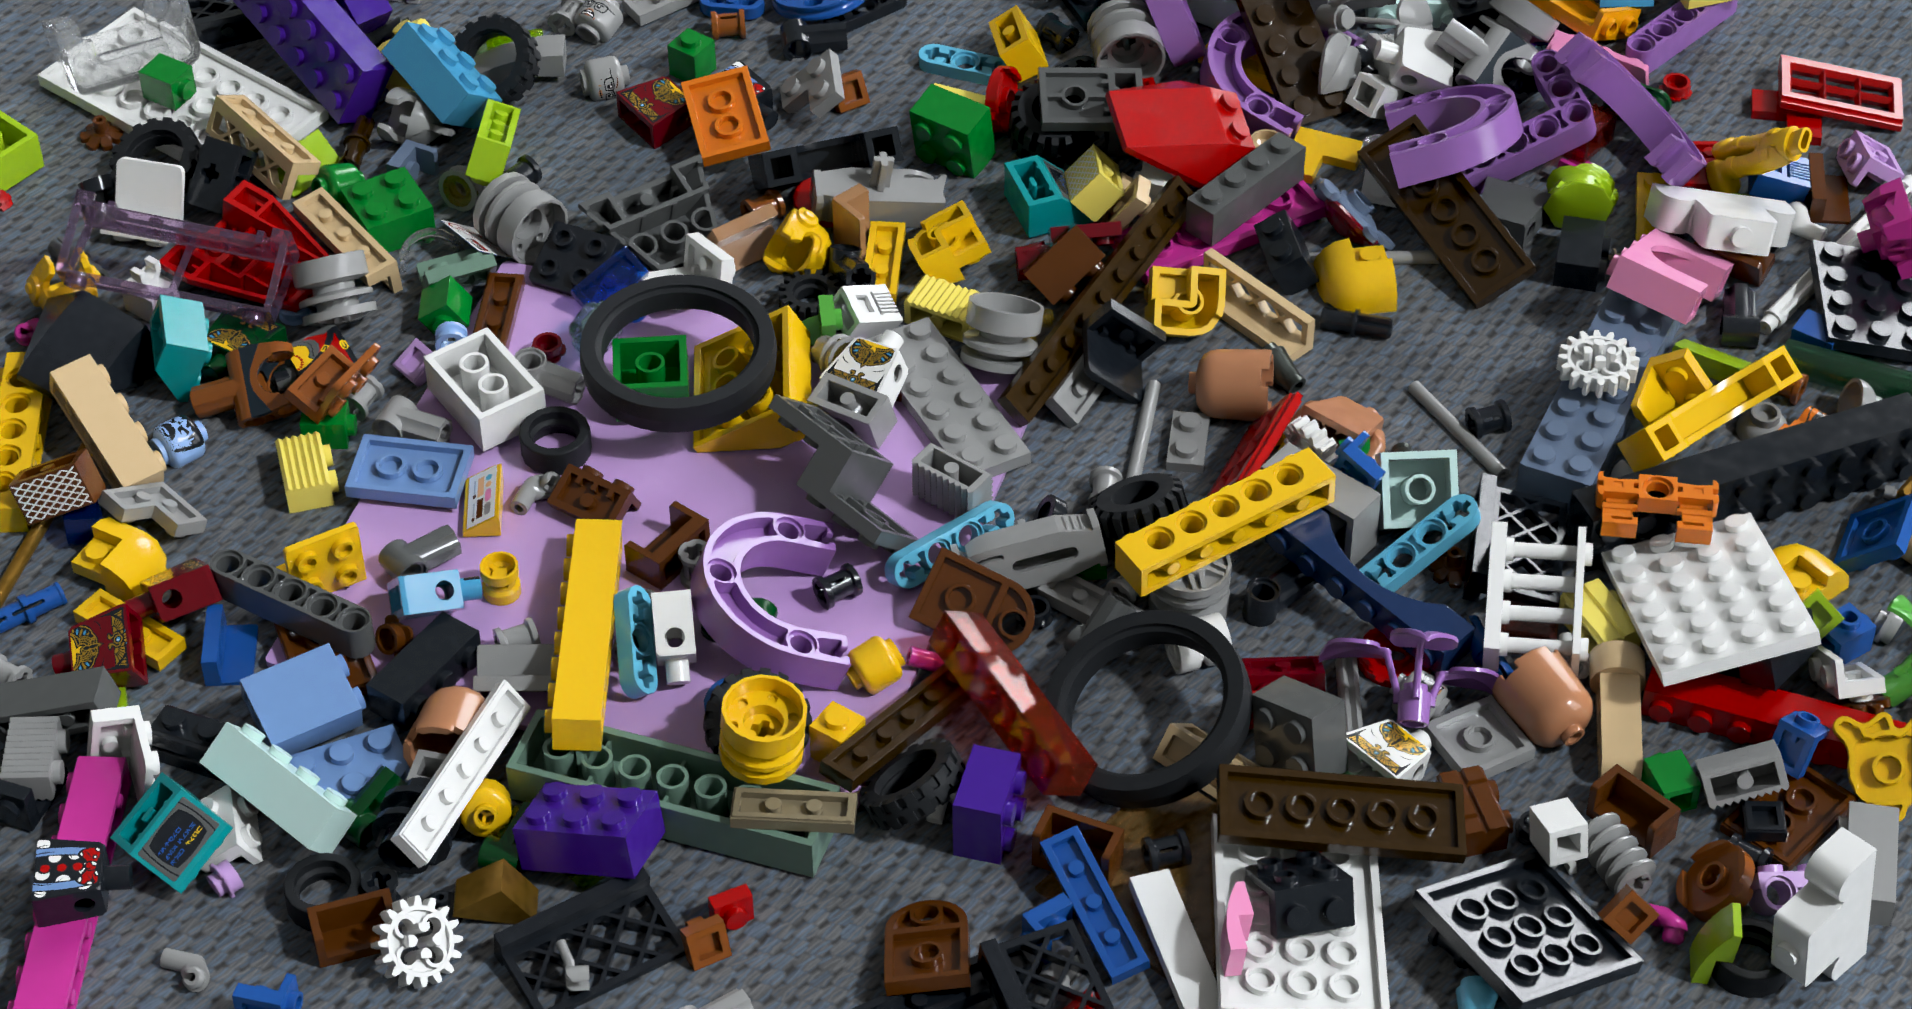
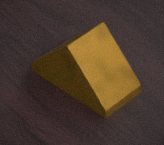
[453,858,539,924]

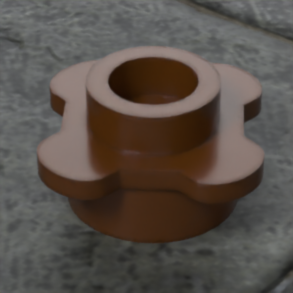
[375,614,414,657]

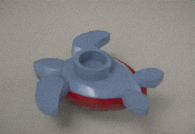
[1313,177,1395,250]

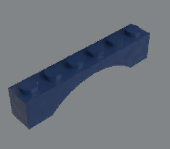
[1265,508,1475,674]

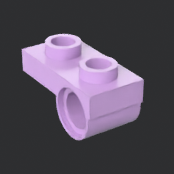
[1749,864,1808,916]

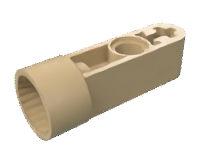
[1589,640,1646,780]

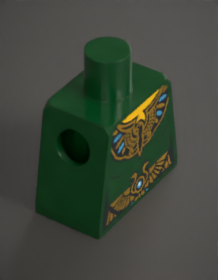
[201,302,288,382]

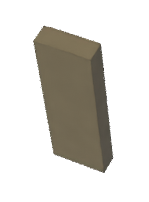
[730,787,858,834]

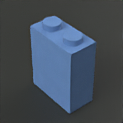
[240,643,366,755]

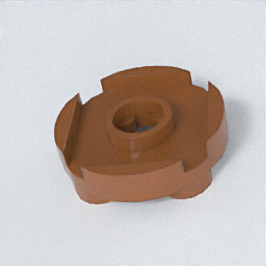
[1676,839,1755,922]

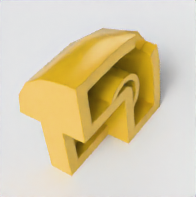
[907,200,991,283]
[1313,238,1397,314]
[1145,266,1226,338]
[71,517,167,600]
[1772,543,1849,601]

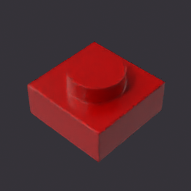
[708,884,754,930]

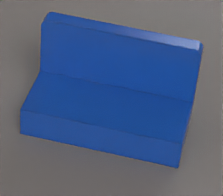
[201,604,259,686]

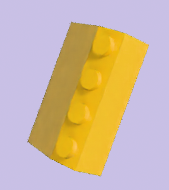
[693,305,812,453]

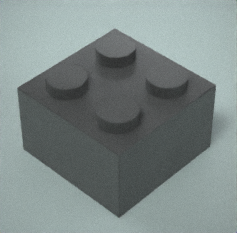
[1251,675,1349,774]

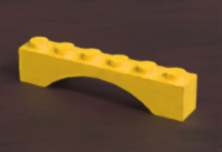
[1617,345,1803,472]

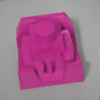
[1857,177,1912,280]

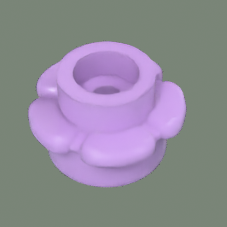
[206,859,244,898]

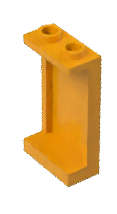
[1528,0,1642,41]

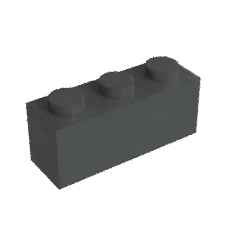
[0,666,121,743]

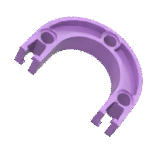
[1200,11,1364,140]
[1554,32,1707,187]
[1384,84,1523,189]
[690,512,851,691]

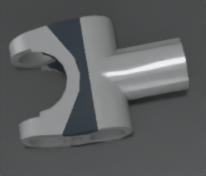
[1435,18,1536,101]

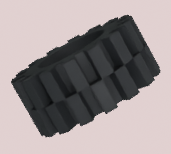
[778,269,841,321]

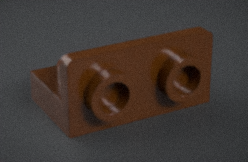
[547,463,642,520]

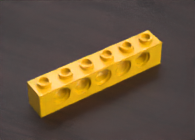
[0,352,52,533]
[1115,447,1336,597]

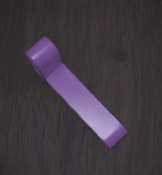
[1145,0,1206,67]
[1625,0,1738,73]
[1461,49,1597,194]

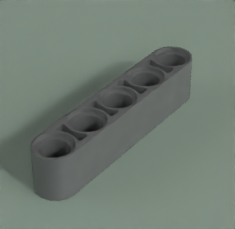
[210,549,376,659]

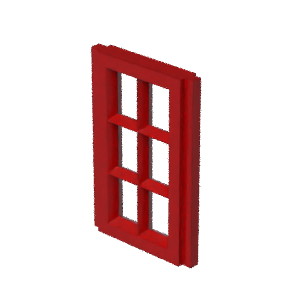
[1778,54,1903,132]
[1207,391,1303,497]

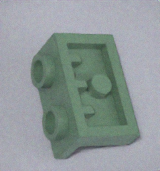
[416,248,497,289]

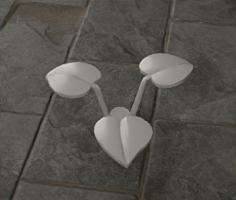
[1315,0,1433,94]

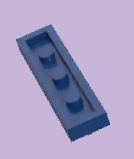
[1040,825,1151,985]

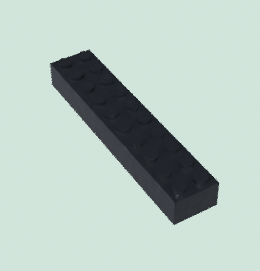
[1565,392,1912,573]

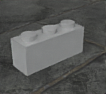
[1836,801,1899,927]

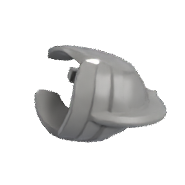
[377,87,456,145]

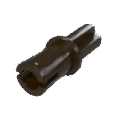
[338,115,375,170]

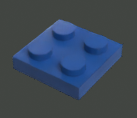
[1833,493,1912,573]

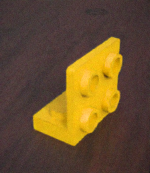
[1631,347,1713,457]
[276,522,367,593]

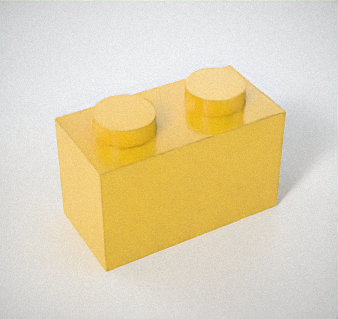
[988,5,1049,83]

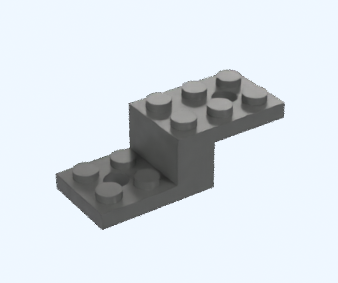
[1037,67,1143,156]
[768,394,918,554]

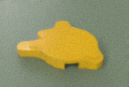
[1832,712,1912,822]

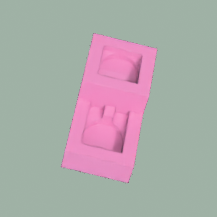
[1220,881,1254,977]

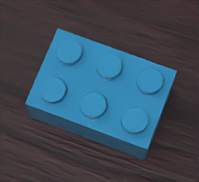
[381,22,503,129]

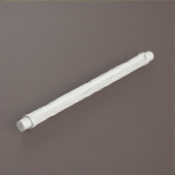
[1760,174,1912,335]

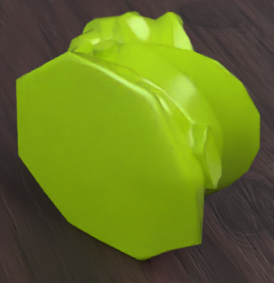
[1543,163,1619,228]

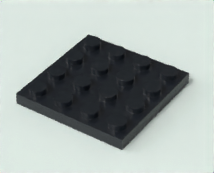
[1808,240,1912,362]
[1411,852,1644,1009]

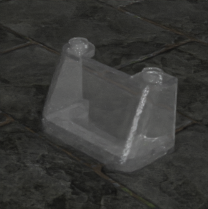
[41,0,201,95]

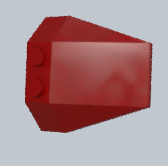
[1105,80,1255,189]
[159,179,330,313]

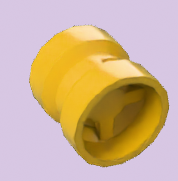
[480,551,521,606]

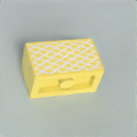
[1064,144,1125,222]

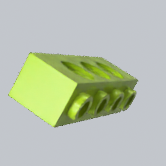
[465,99,521,186]

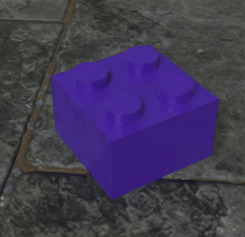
[952,744,1027,865]

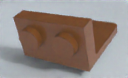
[283,342,381,425]

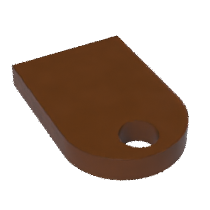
[909,547,1035,655]
[884,900,971,996]

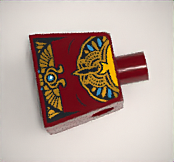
[616,77,692,149]
[124,558,223,623]
[52,603,148,688]

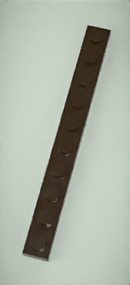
[997,175,1194,427]

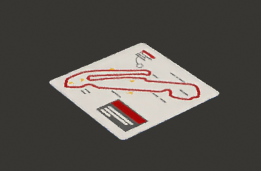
[441,220,512,259]

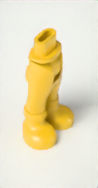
[1706,126,1812,194]

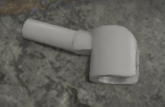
[556,939,590,991]

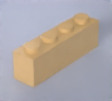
[49,354,167,489]

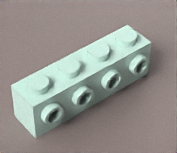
[199,722,357,853]

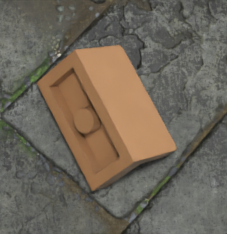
[832,183,870,261]
[706,202,779,272]

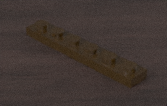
[818,650,993,792]

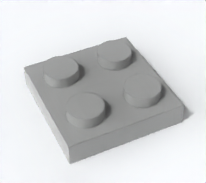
[1423,695,1536,779]

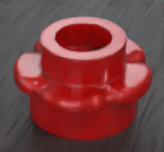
[1659,73,1692,102]

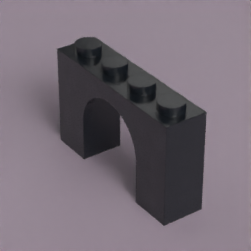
[748,126,904,190]

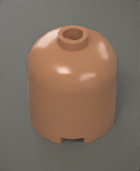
[1188,349,1274,421]
[1492,646,1593,748]
[403,686,486,768]

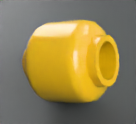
[846,636,906,695]
[460,778,512,838]

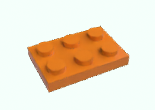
[681,65,771,167]

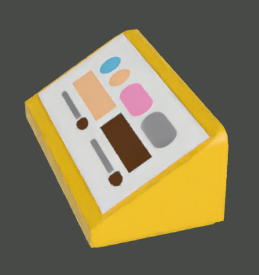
[463,464,504,537]

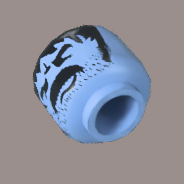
[149,415,208,468]

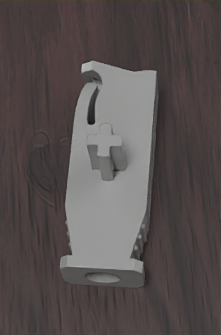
[810,152,947,228]
[950,508,1108,589]

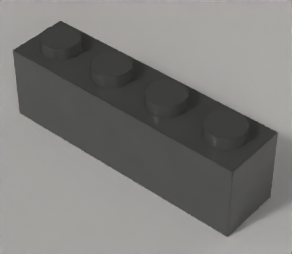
[1185,132,1306,247]

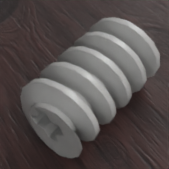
[1586,812,1657,896]

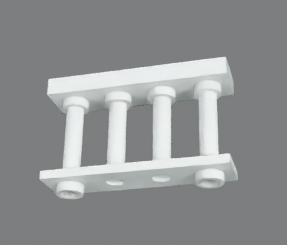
[1483,521,1593,677]

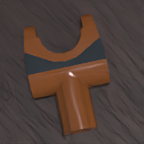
[190,341,300,428]

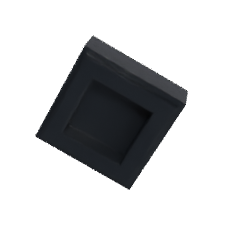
[1740,801,1787,842]

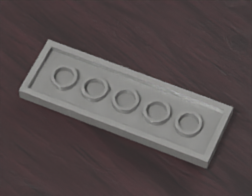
[867,317,1031,477]

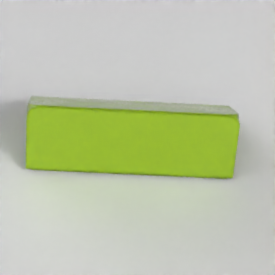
[1672,339,1751,382]

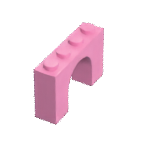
[1606,228,1735,325]

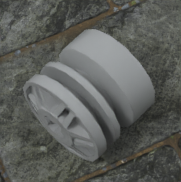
[1087,0,1165,78]
[1471,0,1560,53]
[473,172,568,265]
[290,250,378,327]
[960,292,1044,374]
[1148,554,1232,620]

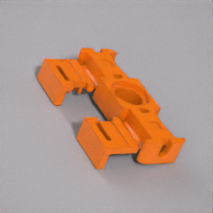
[1595,471,1719,545]

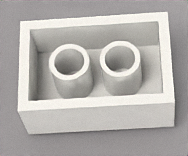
[423,327,546,452]

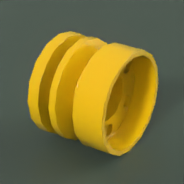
[718,674,808,785]

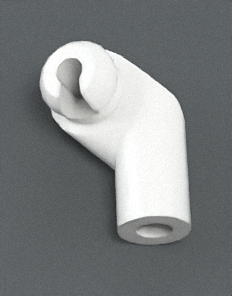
[1789,201,1828,241]

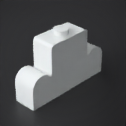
[1644,183,1796,257]
[1771,827,1877,987]

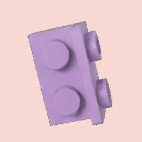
[1836,130,1905,187]

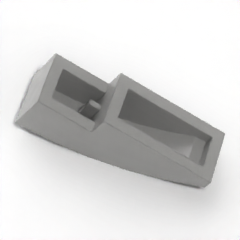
[474,34,567,85]

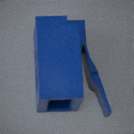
[1748,157,1811,204]

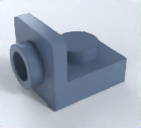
[386,139,439,181]

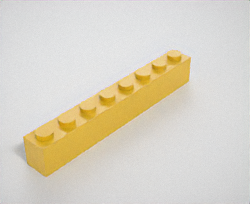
[544,519,623,751]

